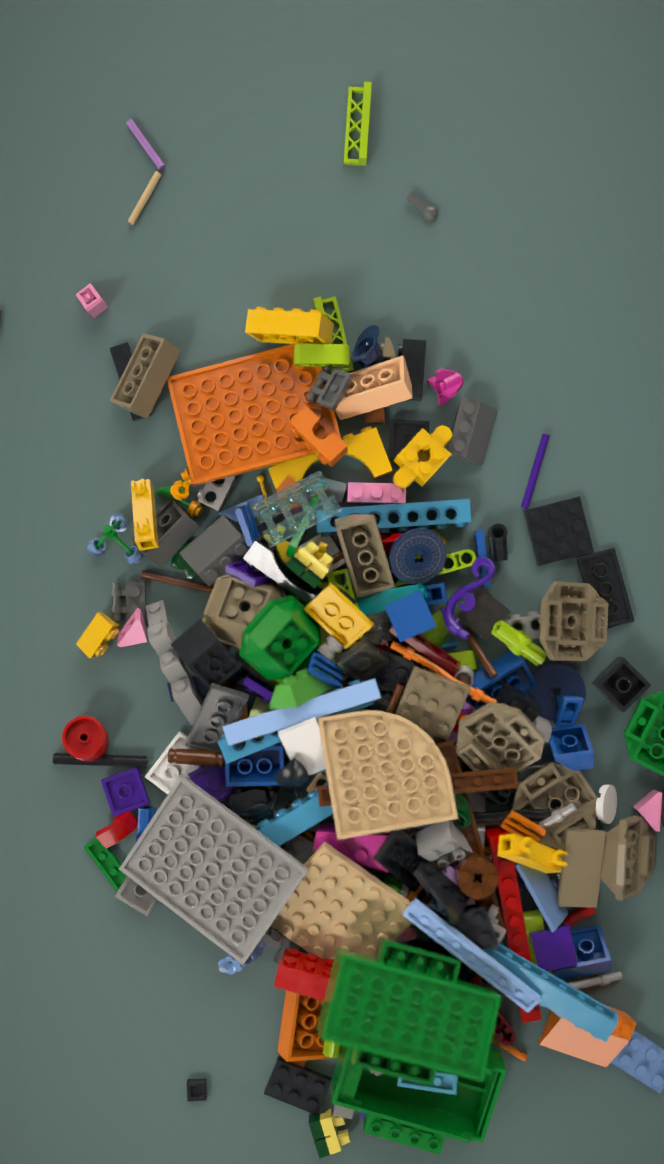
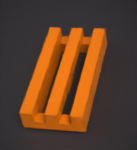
[501,810,546,842]

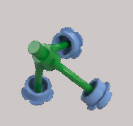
[87,513,142,564]

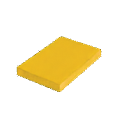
[304,583,374,649]

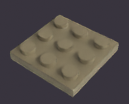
[394,666,470,740]

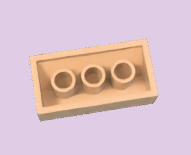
[335,356,412,420]

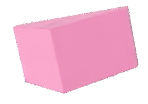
[76,283,108,318]
[117,608,148,647]
[633,789,662,832]

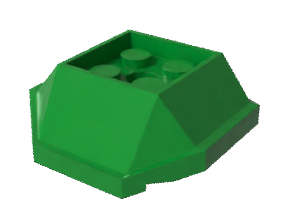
[239,595,321,680]
[623,690,664,776]

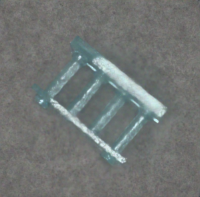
[251,471,341,547]

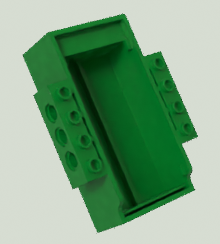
[317,937,501,1086]
[331,1045,507,1155]

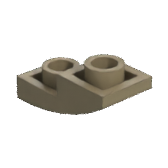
[380,337,396,361]

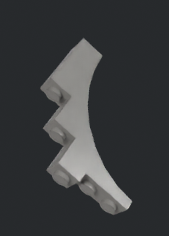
[146,600,204,725]

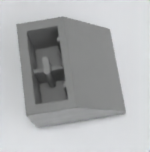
[415,820,473,869]

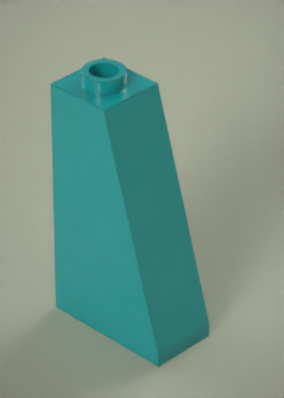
[356,584,427,631]

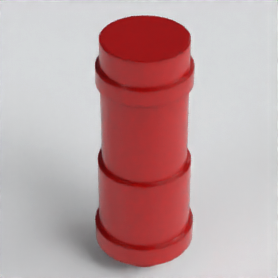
[563,907,596,927]

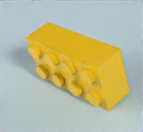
[245,307,334,344]

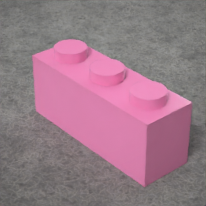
[347,482,406,505]

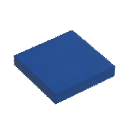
[384,590,436,642]

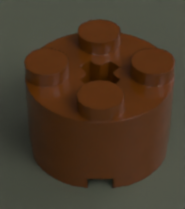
[456,854,499,900]

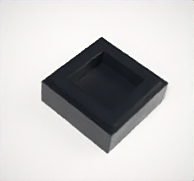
[187,1078,207,1101]

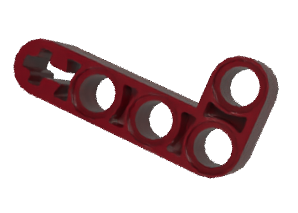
[466,970,516,1046]

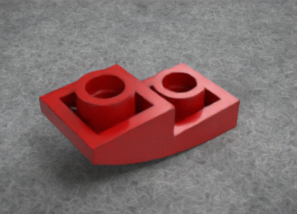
[96,811,138,848]

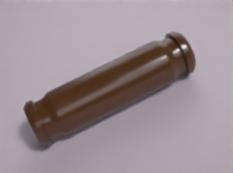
[168,748,225,767]

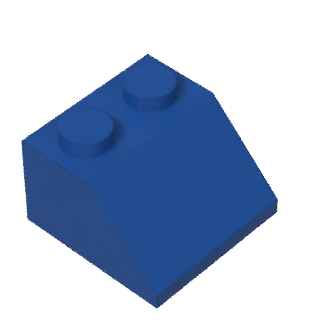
[549,724,594,771]

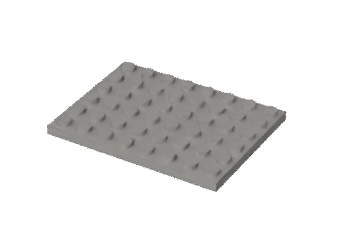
[119,775,309,965]

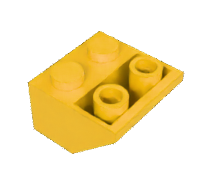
[76,612,120,658]

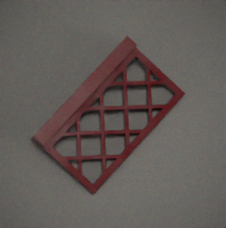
[378,625,461,676]

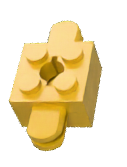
[393,425,452,489]

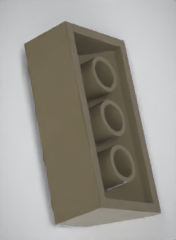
[109,333,181,419]
[335,514,395,598]

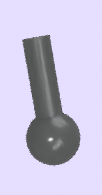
[406,192,438,222]

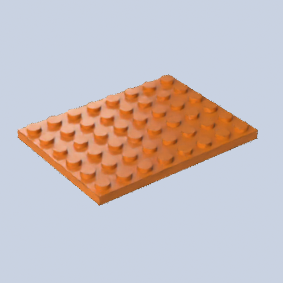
[167,344,342,486]

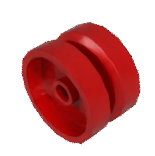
[62,716,109,762]

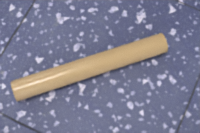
[128,171,162,225]

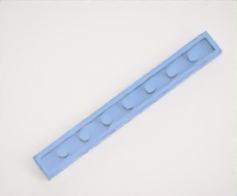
[223,678,381,746]
[402,898,541,1012]

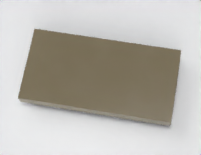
[557,829,606,908]

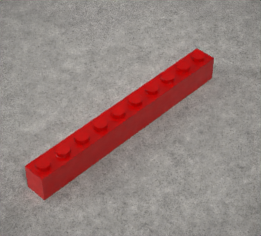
[486,827,542,1023]

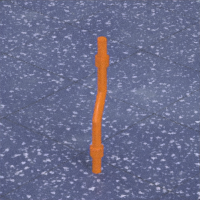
[390,641,497,704]

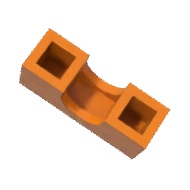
[289,406,348,467]

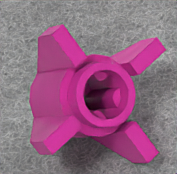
[427,368,463,406]

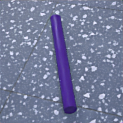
[521,434,550,509]

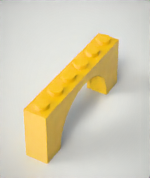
[268,426,393,513]

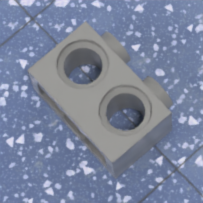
[197,476,237,512]
[504,611,540,640]

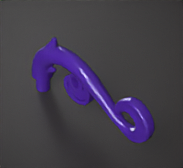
[440,557,495,640]

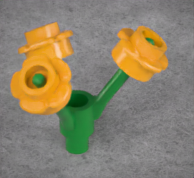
[156,468,203,518]

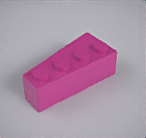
[312,824,392,873]

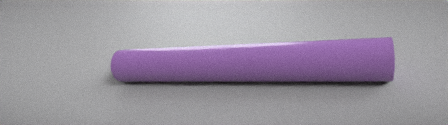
[126,119,165,170]

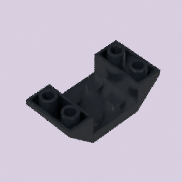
[170,619,249,689]

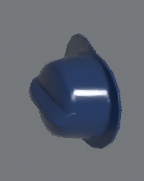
[350,325,381,367]

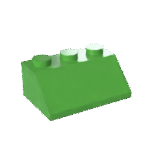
[269,665,334,710]

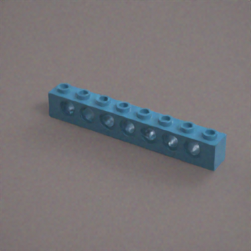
[315,499,471,537]
[218,679,373,764]

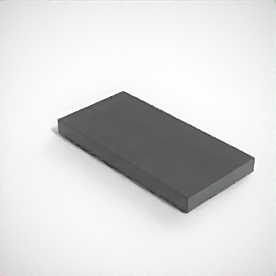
[185,683,249,752]

